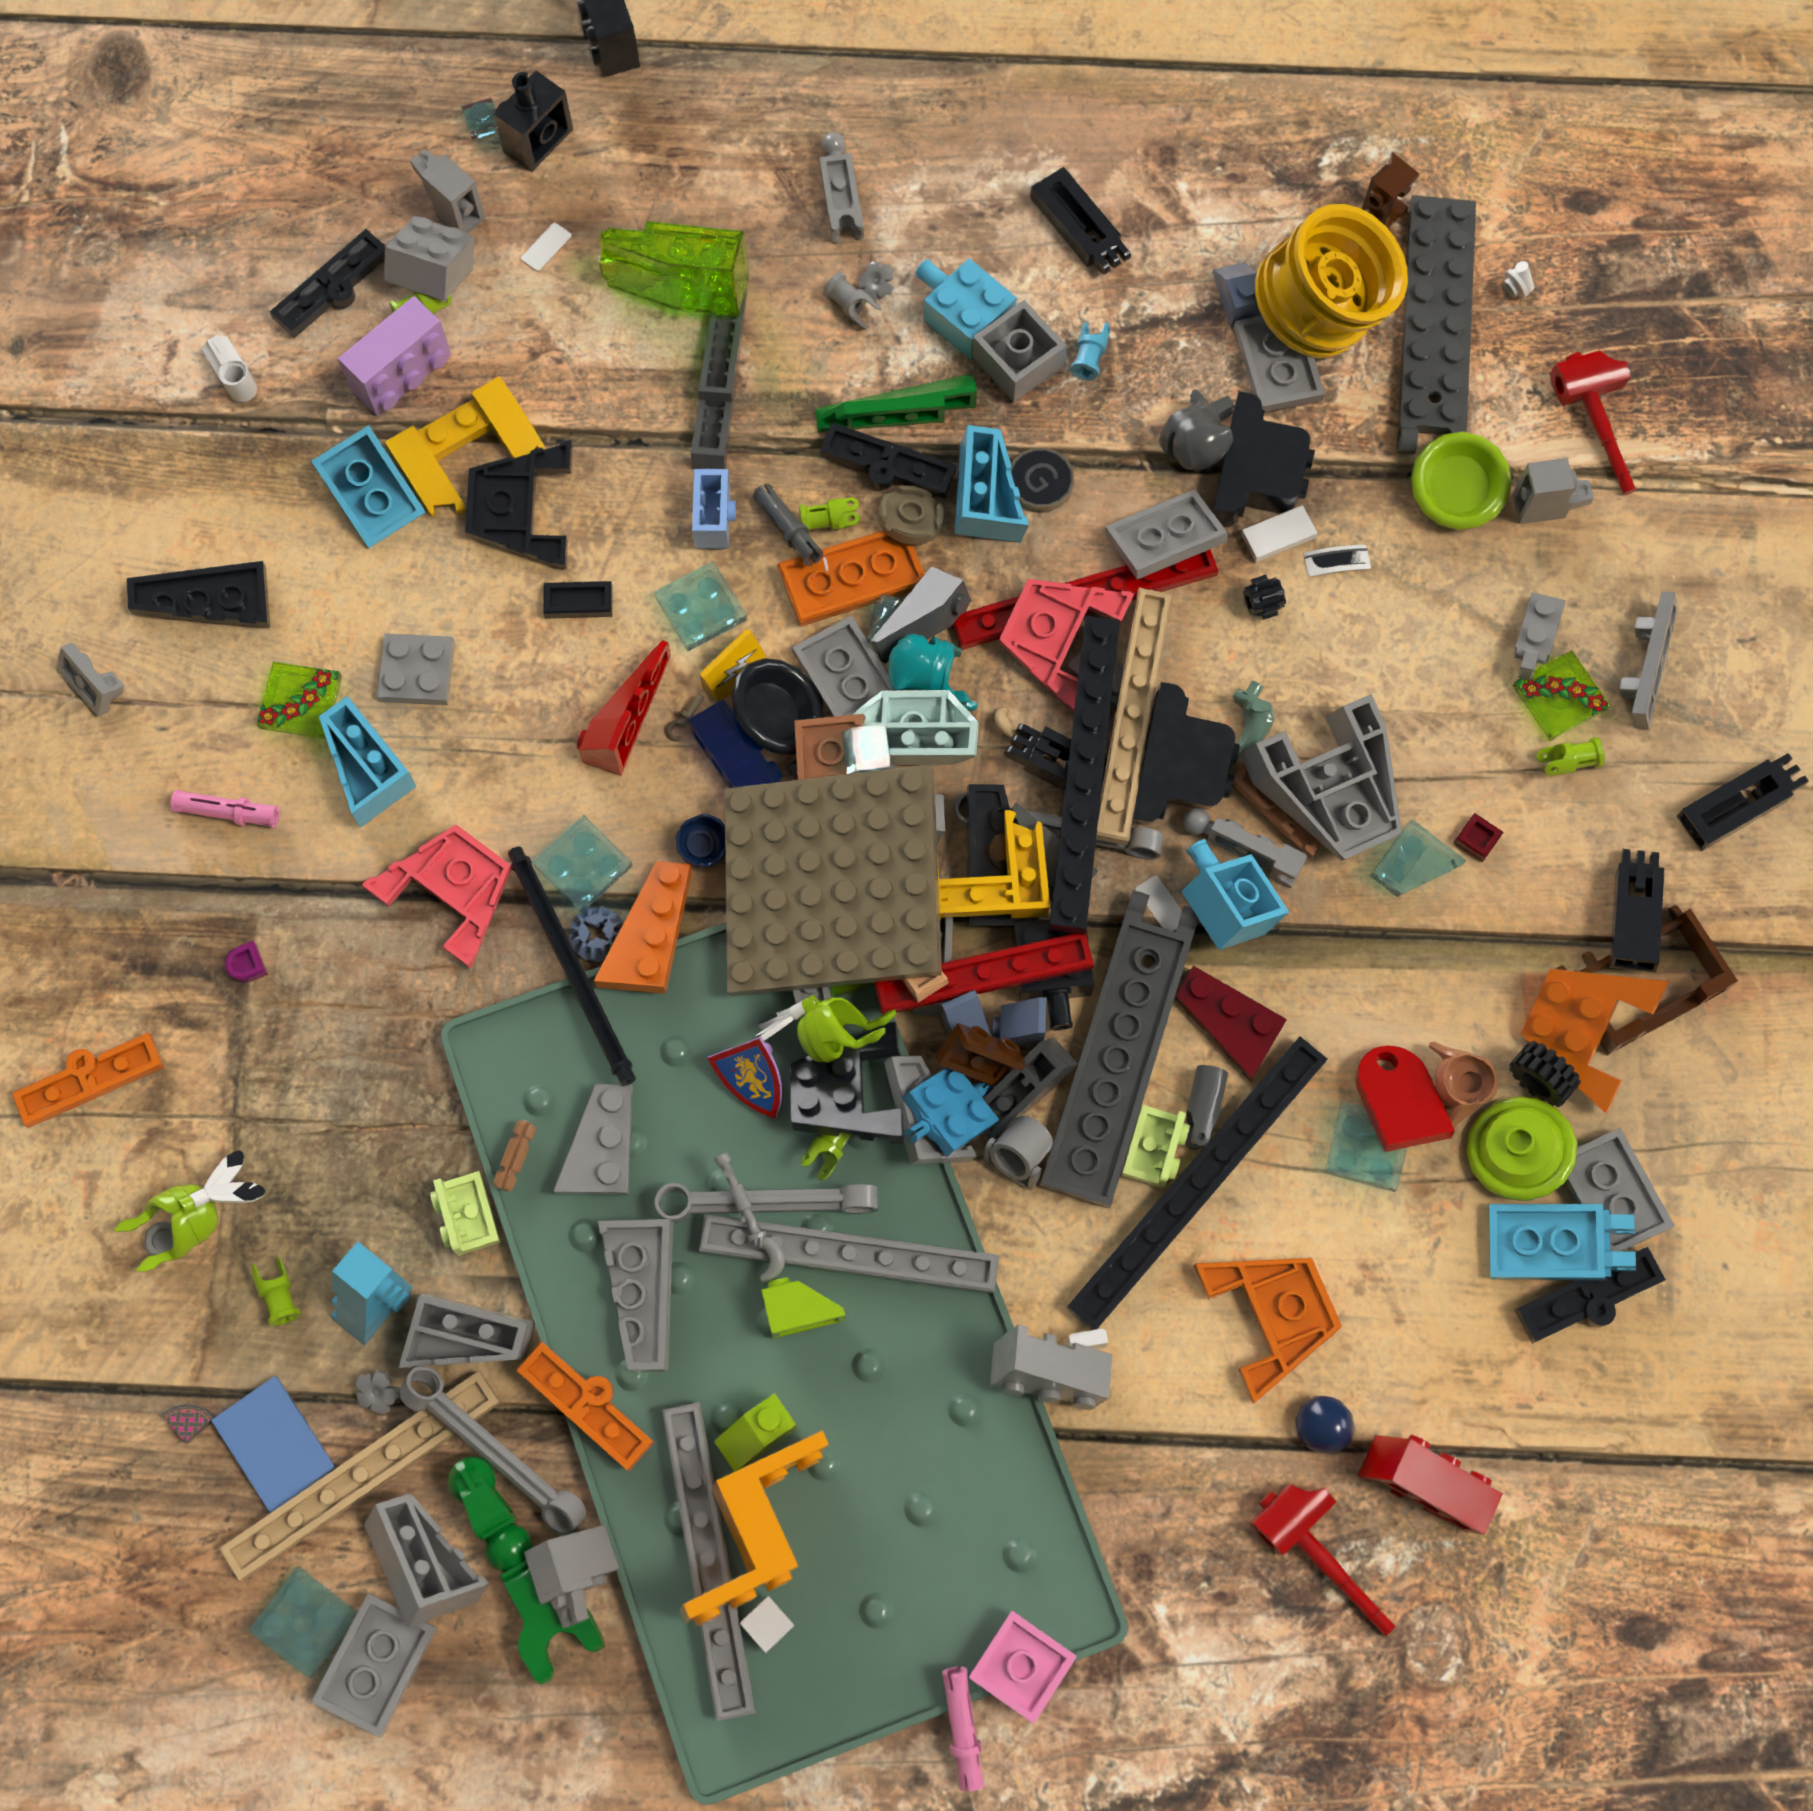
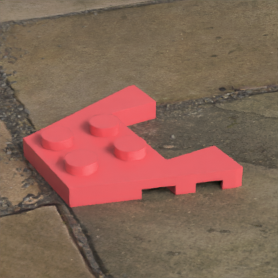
[998,579,1134,713]
[362,824,512,969]

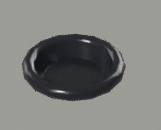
[731,658,824,755]

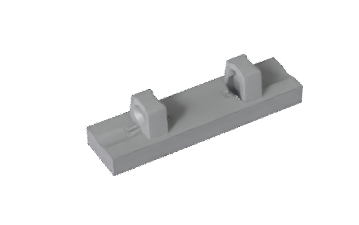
[1620,591,1678,730]

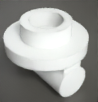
[1503,261,1535,299]

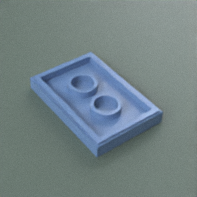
[211,1376,337,1513]

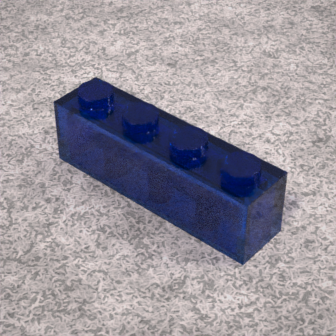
[688,698,783,788]

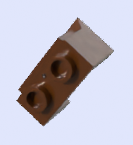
[1362,152,1420,228]

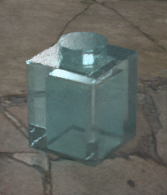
[842,725,891,774]

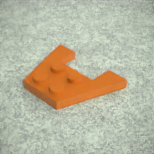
[1521,969,1669,1113]
[1194,1258,1342,1404]

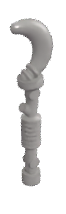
[714,1152,785,1283]

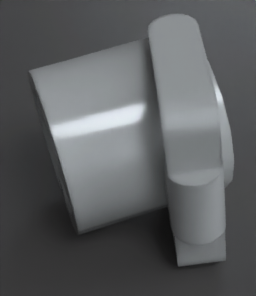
[984,1116,1053,1190]

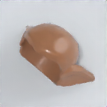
[1429,1041,1498,1127]

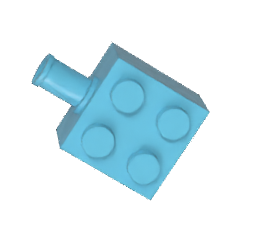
[915,258,1017,360]
[1181,839,1289,950]

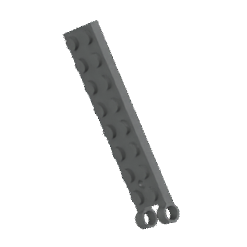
[1396,195,1476,455]
[1040,890,1198,1208]

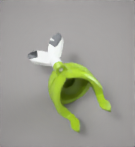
[750,995,896,1063]
[114,1151,265,1272]

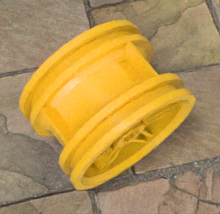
[1255,204,1408,358]

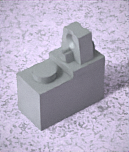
[410,149,486,233]
[1512,458,1594,524]
[524,1525,619,1628]

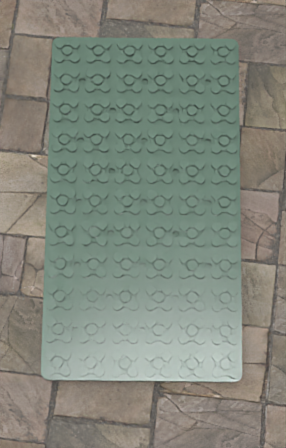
[441,922,1128,1805]

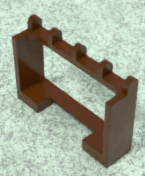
[1555,905,1738,1056]

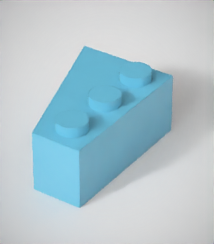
[319,696,417,828]

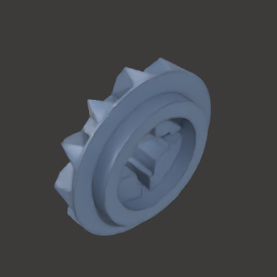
[569,906,624,962]

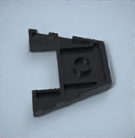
[465,440,573,569]
[790,1021,905,1145]

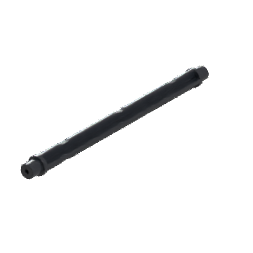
[508,846,636,1086]

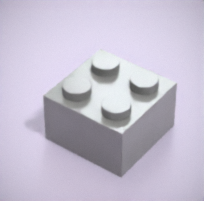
[384,216,474,301]
[972,300,1067,402]

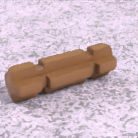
[493,1120,536,1192]

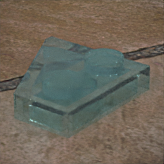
[1370,819,1466,897]

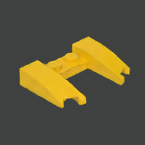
[385,376,546,517]
[937,810,1050,921]

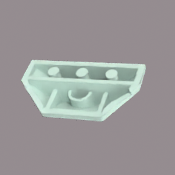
[853,690,979,765]

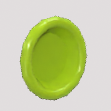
[1411,432,1512,530]
[1466,1096,1578,1201]

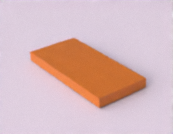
[777,531,925,627]

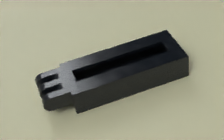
[1030,167,1131,275]
[1004,723,1107,791]
[1677,753,1809,852]
[1610,848,1664,973]

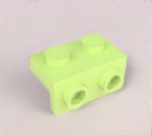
[1121,1105,1190,1189]
[430,1171,501,1256]

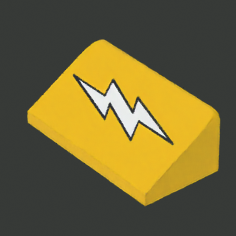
[700,628,766,703]

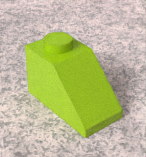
[762,1278,846,1339]
[714,1393,798,1472]

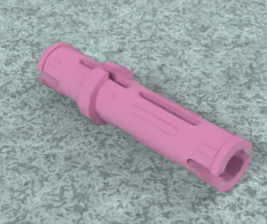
[171,790,280,828]
[942,1667,985,1792]

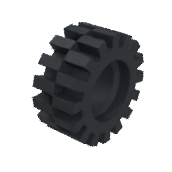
[1509,1041,1581,1107]

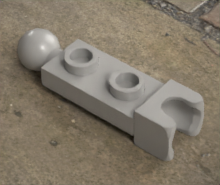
[819,132,864,244]
[1183,807,1307,888]

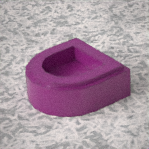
[225,940,268,983]

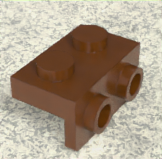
[935,1023,1026,1086]

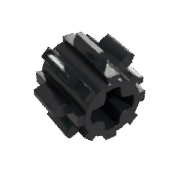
[1243,574,1286,620]

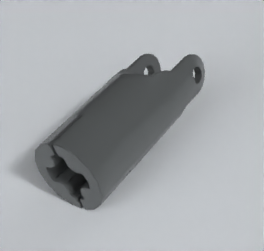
[1185,1065,1228,1150]

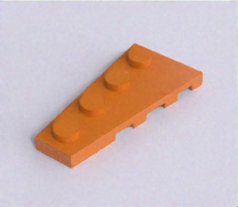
[594,861,693,994]

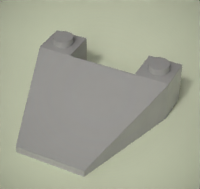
[1239,694,1402,861]

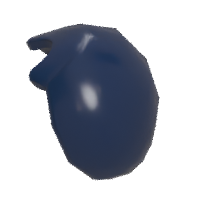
[675,813,726,868]
[1295,1396,1355,1455]

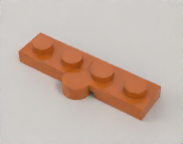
[12,1033,165,1128]
[516,1342,655,1472]

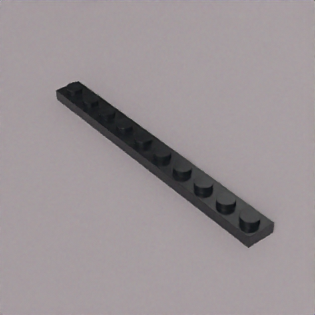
[1049,616,1120,935]
[1066,1036,1328,1330]

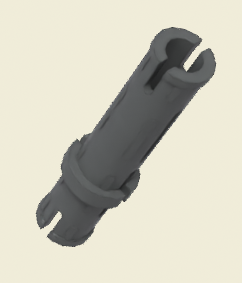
[753,483,823,566]

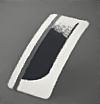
[1304,545,1371,577]

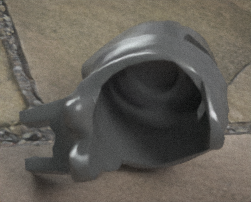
[1159,389,1234,470]

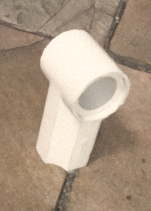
[202,335,257,403]

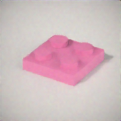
[968,1611,1077,1724]

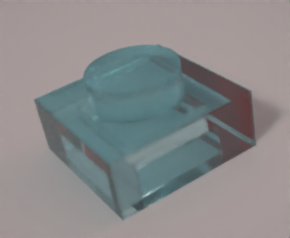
[461,97,498,140]

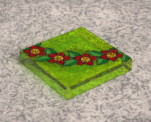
[1512,650,1611,741]
[257,661,342,739]

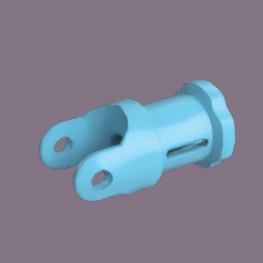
[1070,322,1110,381]

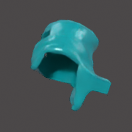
[888,633,978,711]

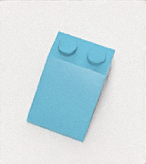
[311,425,426,548]

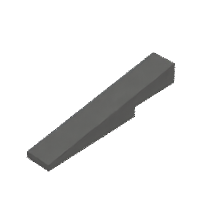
[691,287,747,469]

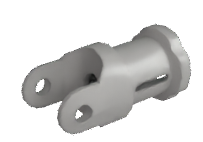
[823,272,881,329]

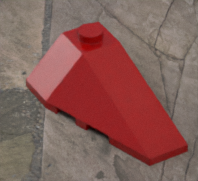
[577,640,671,776]

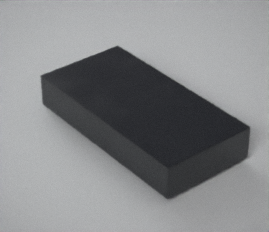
[543,581,613,619]

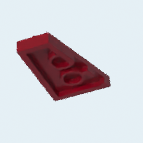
[1175,966,1287,1082]

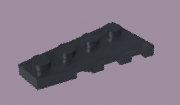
[967,784,1038,927]

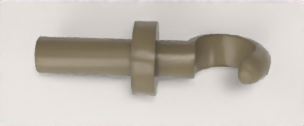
[667,693,705,741]

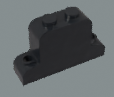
[1212,391,1315,527]
[1132,682,1240,825]

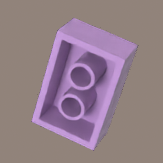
[338,296,452,417]

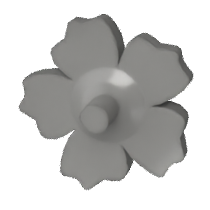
[858,261,894,302]
[356,1370,400,1415]

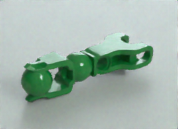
[447,1456,605,1685]

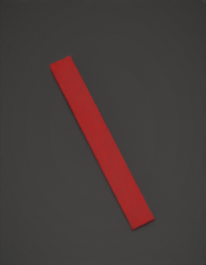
[952,549,1219,650]

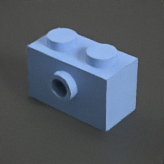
[692,469,736,549]

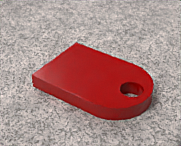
[1355,1046,1455,1152]

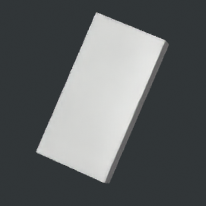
[1241,505,1318,563]

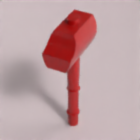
[1549,350,1636,495]
[1248,1484,1395,1636]

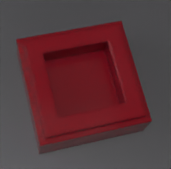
[1453,813,1504,863]

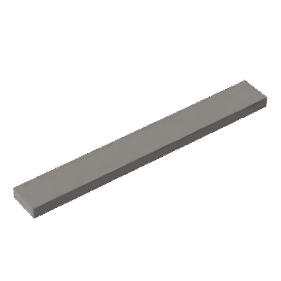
[699,1214,999,1294]
[662,1402,756,1722]

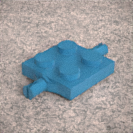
[902,1068,999,1157]

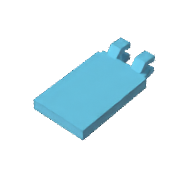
[1489,1204,1636,1280]

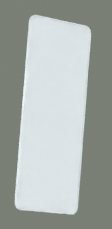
[521,223,572,271]
[1136,875,1182,931]

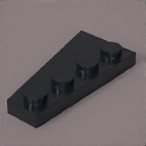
[127,561,270,628]

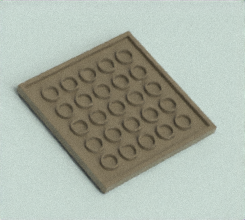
[725,764,942,996]

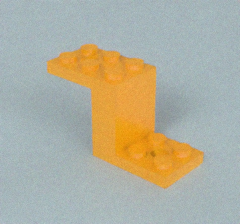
[679,1430,829,1627]

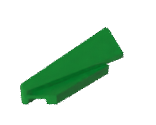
[816,374,977,432]

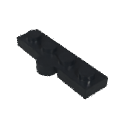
[269,229,385,338]
[820,423,957,499]
[1515,1247,1666,1344]

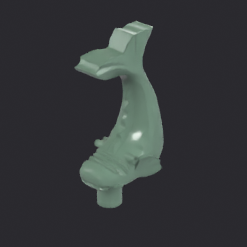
[1227,681,1274,780]

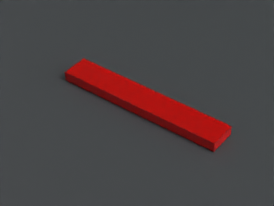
[874,932,1094,1015]

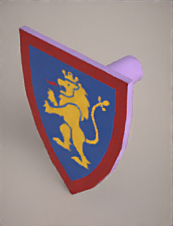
[707,1037,782,1119]

